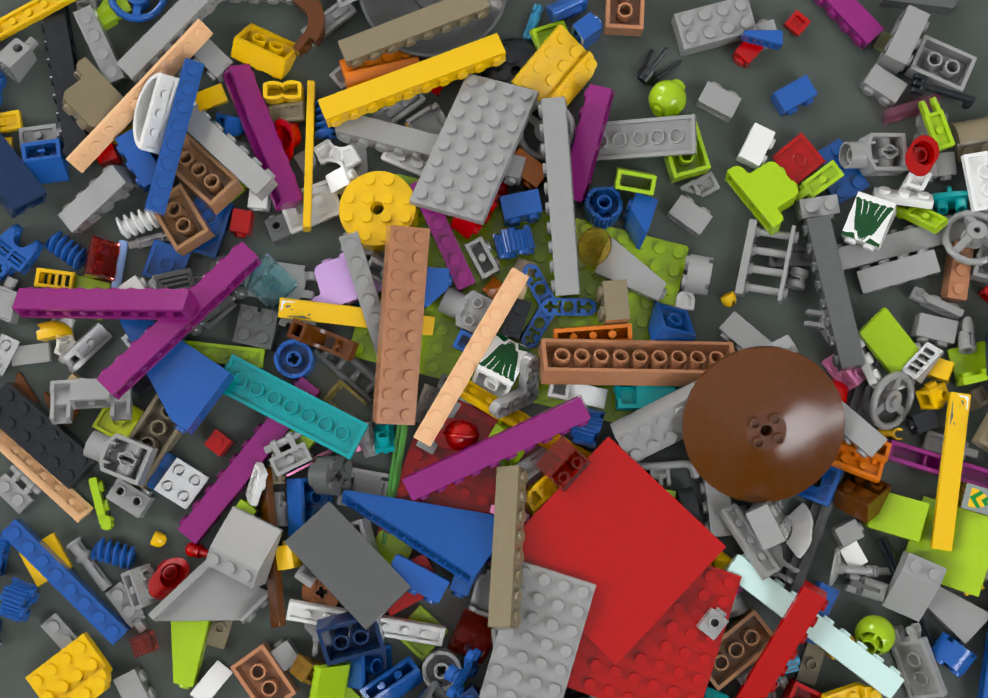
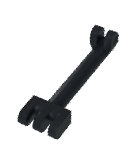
[909,74,975,109]

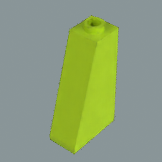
[171,621,212,689]

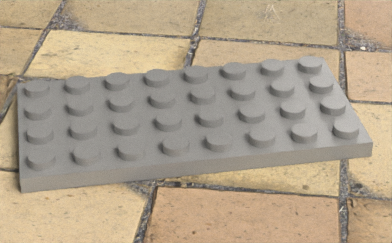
[409,74,539,225]
[479,561,597,698]

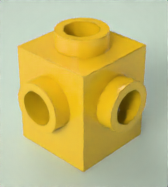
[915,381,949,410]

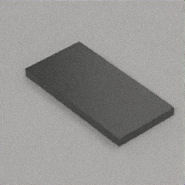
[284,501,411,631]

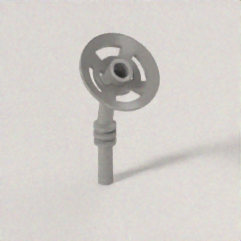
[829,547,892,586]

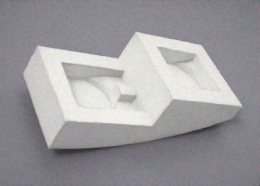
[900,172,932,193]
[190,660,233,698]

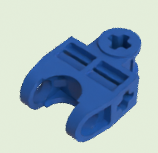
[0,224,44,281]

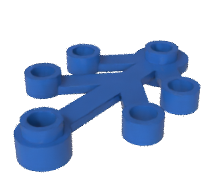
[444,648,482,698]

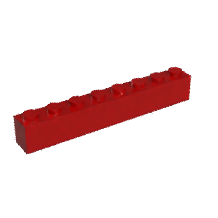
[734,580,829,698]

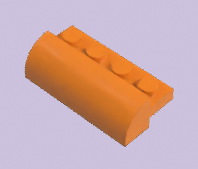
[339,51,419,89]
[553,322,632,340]
[831,440,892,483]

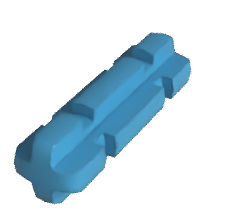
[523,4,543,41]

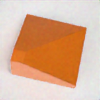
[482,277,503,300]

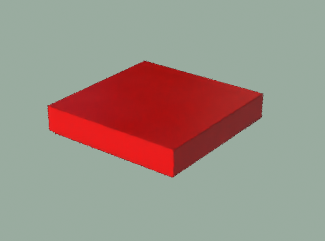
[771,132,826,185]

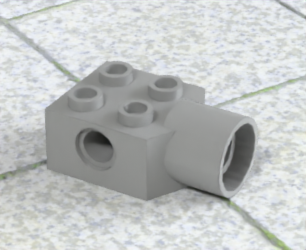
[839,133,909,176]
[438,287,493,335]
[83,430,159,485]

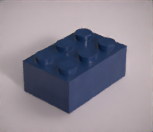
[316,612,386,666]

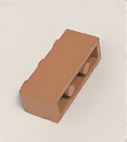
[940,241,974,303]

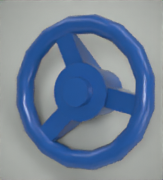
[108,0,167,22]

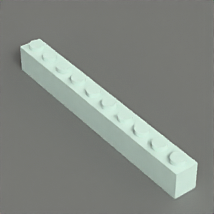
[724,553,904,698]

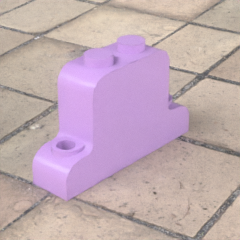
[311,253,382,306]

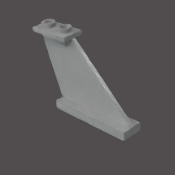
[148,560,269,624]

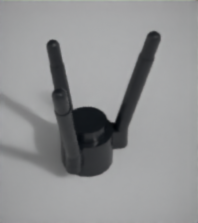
[637,47,681,86]

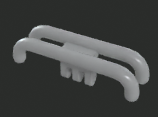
[638,460,700,487]

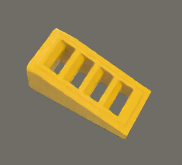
[34,268,76,289]

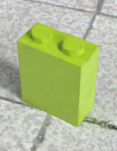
[613,167,657,195]

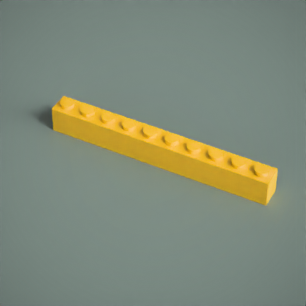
[318,33,506,128]

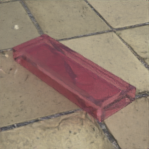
[881,94,941,125]

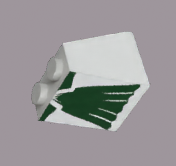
[841,191,897,252]
[471,333,531,397]

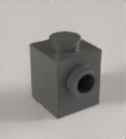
[264,213,293,245]

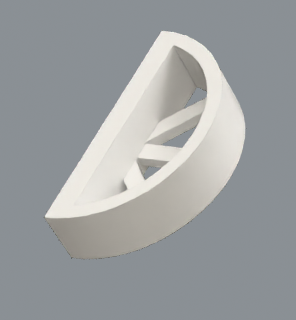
[133,73,180,154]

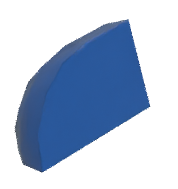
[216,112,245,136]

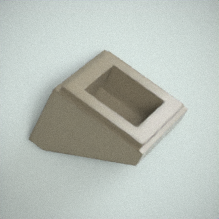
[969,384,988,411]

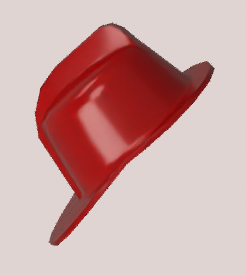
[275,119,301,162]
[905,135,939,177]
[435,418,479,450]
[148,557,190,600]

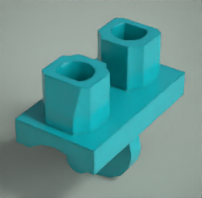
[932,186,969,215]
[374,424,395,454]

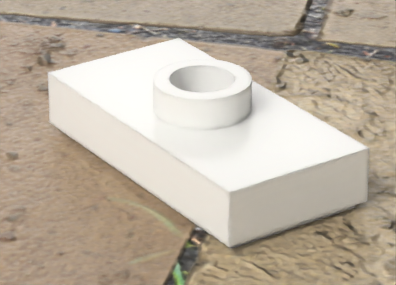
[245,462,268,506]

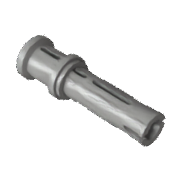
[66,536,113,592]

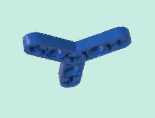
[520,264,597,348]

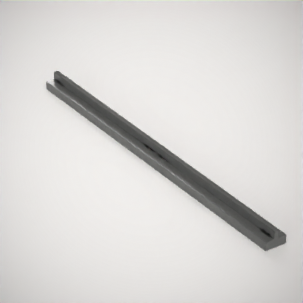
[782,318,901,593]

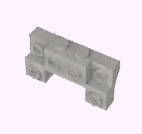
[49,378,133,425]

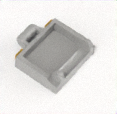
[405,102,447,135]
[468,566,491,617]

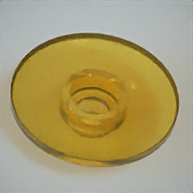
[578,227,612,266]

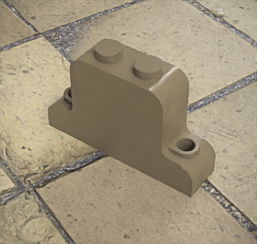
[62,57,133,133]

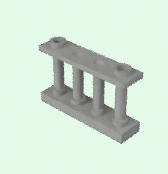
[735,219,799,304]

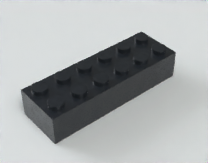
[0,382,98,489]

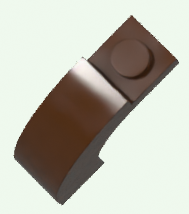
[292,0,327,57]
[286,318,359,362]

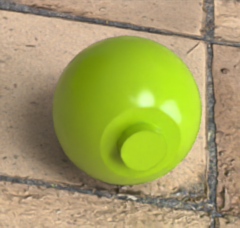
[648,79,686,117]
[854,615,895,655]

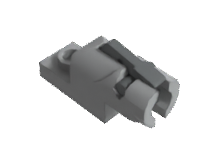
[843,573,890,602]

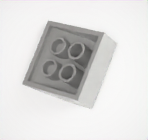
[205,506,283,589]

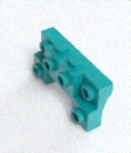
[613,385,684,412]

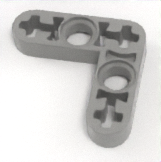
[489,352,540,419]

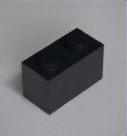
[501,298,531,342]

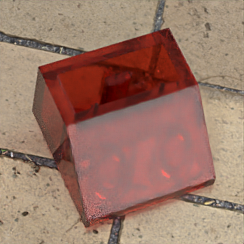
[83,236,120,281]
[534,436,591,492]
[446,609,493,664]

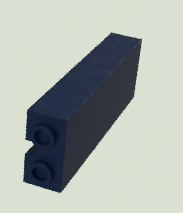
[0,133,47,218]

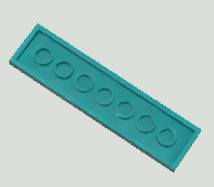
[223,354,369,460]

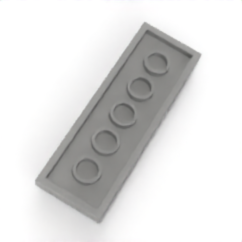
[597,114,697,161]

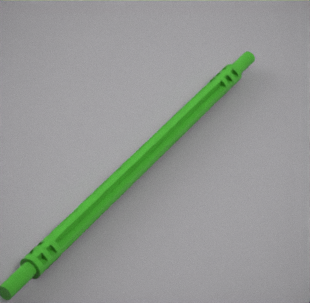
[381,335,423,545]

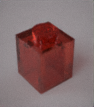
[129,630,159,658]

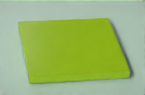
[906,496,988,597]

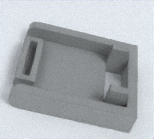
[337,467,389,506]

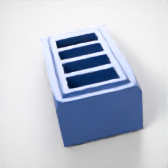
[741,30,783,50]

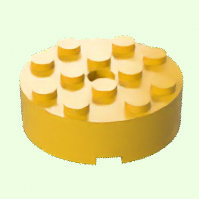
[339,171,419,252]

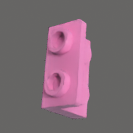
[821,354,866,390]

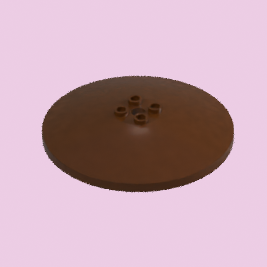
[682,346,845,502]

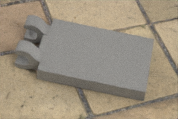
[244,259,317,301]
[891,622,948,698]

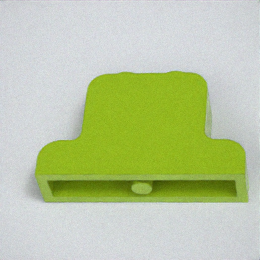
[725,162,798,236]

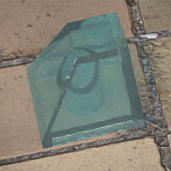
[246,253,299,310]

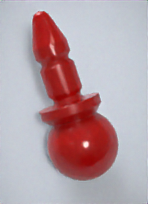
[185,542,209,558]

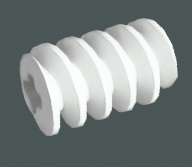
[116,209,160,239]

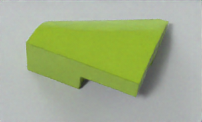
[96,0,133,31]

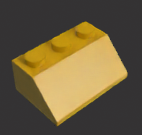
[230,23,297,80]

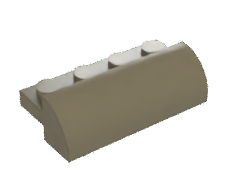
[950,116,988,162]

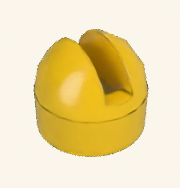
[720,291,737,307]
[150,530,167,547]

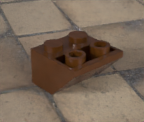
[834,474,891,523]

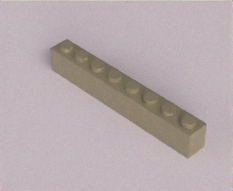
[338,0,490,68]
[488,465,528,630]

